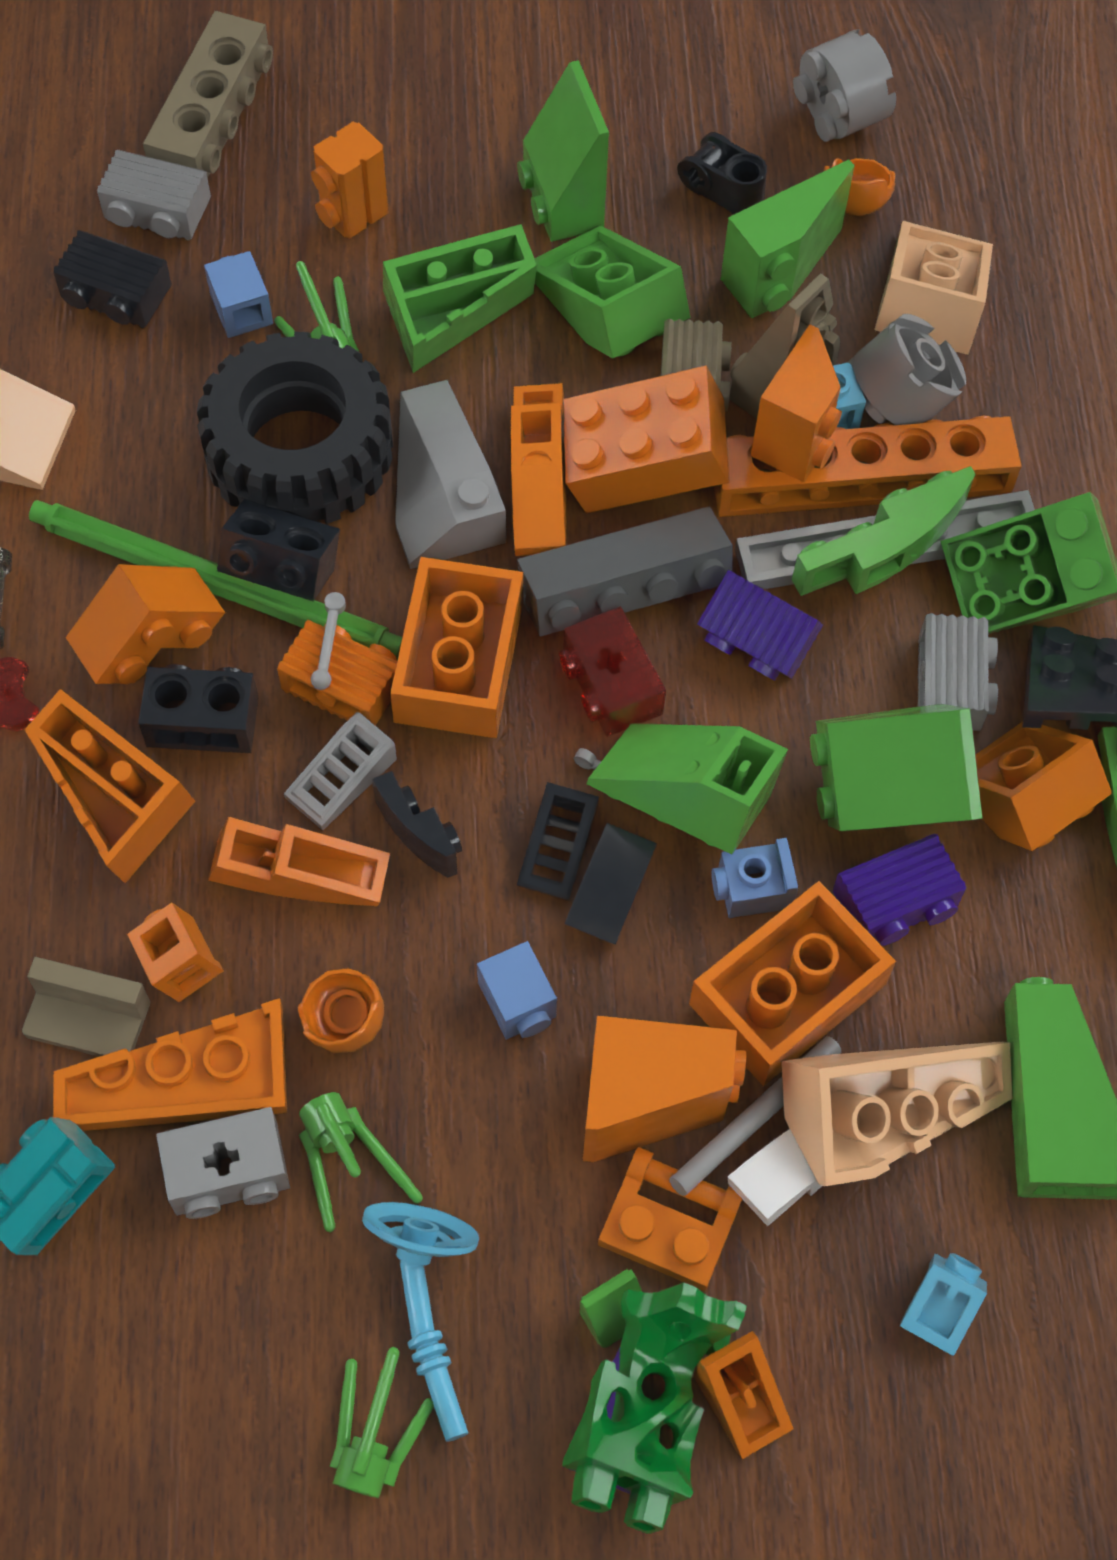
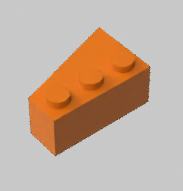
[25,689,195,883]

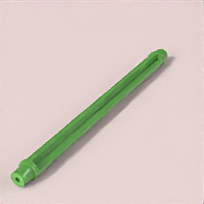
[29,500,403,660]

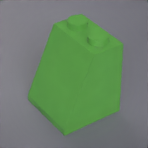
[810,704,982,831]

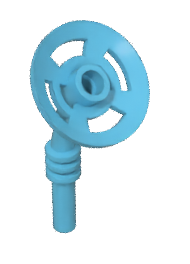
[362,1202,479,1442]

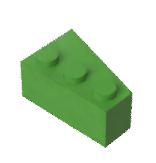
[383,224,537,373]

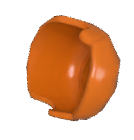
[824,158,895,216]
[298,968,384,1053]

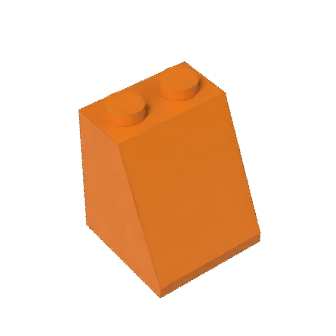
[583,1015,746,1162]

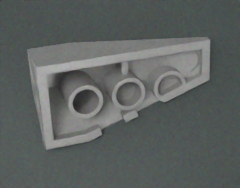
[395,380,506,569]

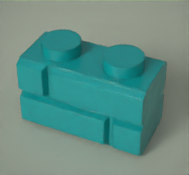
[0,1117,116,1255]

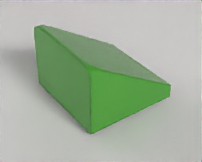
[579,1269,642,1348]

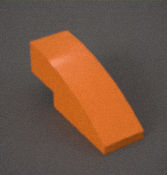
[208,817,390,906]

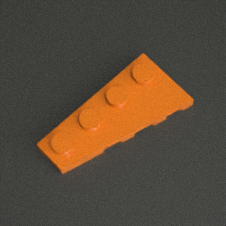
[53,998,287,1131]

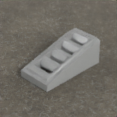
[284,712,397,831]

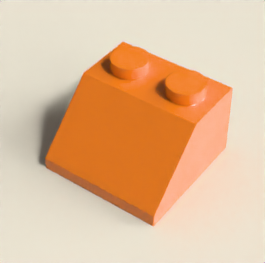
[751,324,842,482]
[975,722,1112,851]

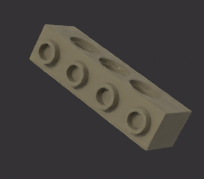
[143,11,273,178]

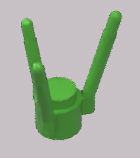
[274,261,359,352]
[299,1092,423,1232]
[330,1347,434,1498]

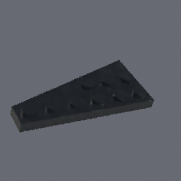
[1022,625,1117,730]

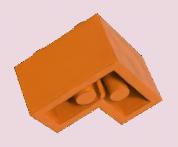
[65,564,225,684]

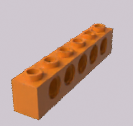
[714,416,1022,517]

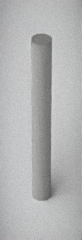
[669,1036,842,1196]

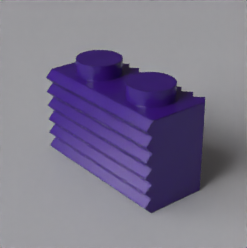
[697,570,823,681]
[832,833,966,946]

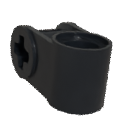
[677,132,767,214]

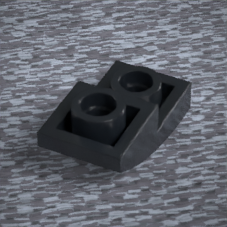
[372,771,462,878]
[564,823,657,944]

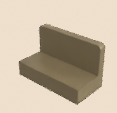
[22,957,151,1057]

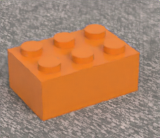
[563,365,729,514]
[390,557,523,738]
[689,881,896,1087]

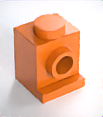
[127,902,224,1002]

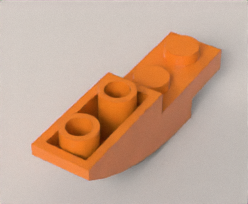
[511,383,566,556]

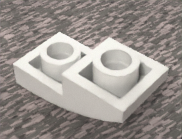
[728,1129,822,1226]

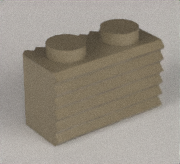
[661,318,731,411]

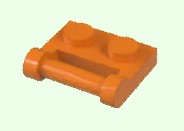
[598,1147,742,1291]

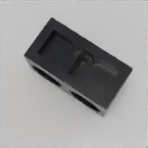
[217,499,340,601]
[138,664,259,753]

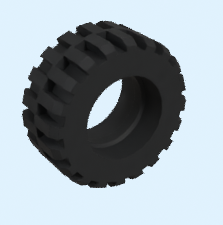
[197,331,393,524]

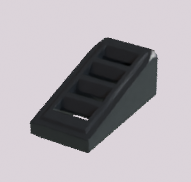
[517,782,599,901]

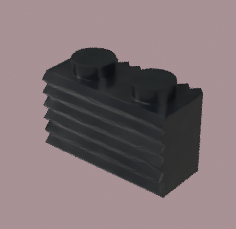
[53,230,172,328]

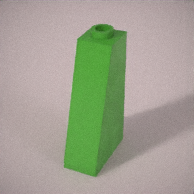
[1004,977,1117,1200]

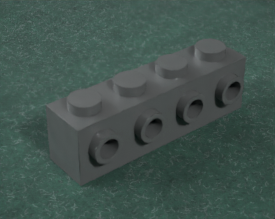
[517,506,733,636]

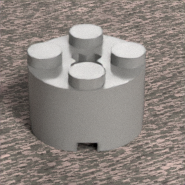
[793,29,896,142]
[848,314,966,425]

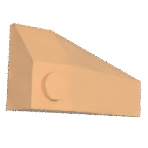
[781,1042,1013,1186]

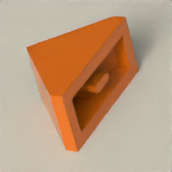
[694,1331,794,1460]

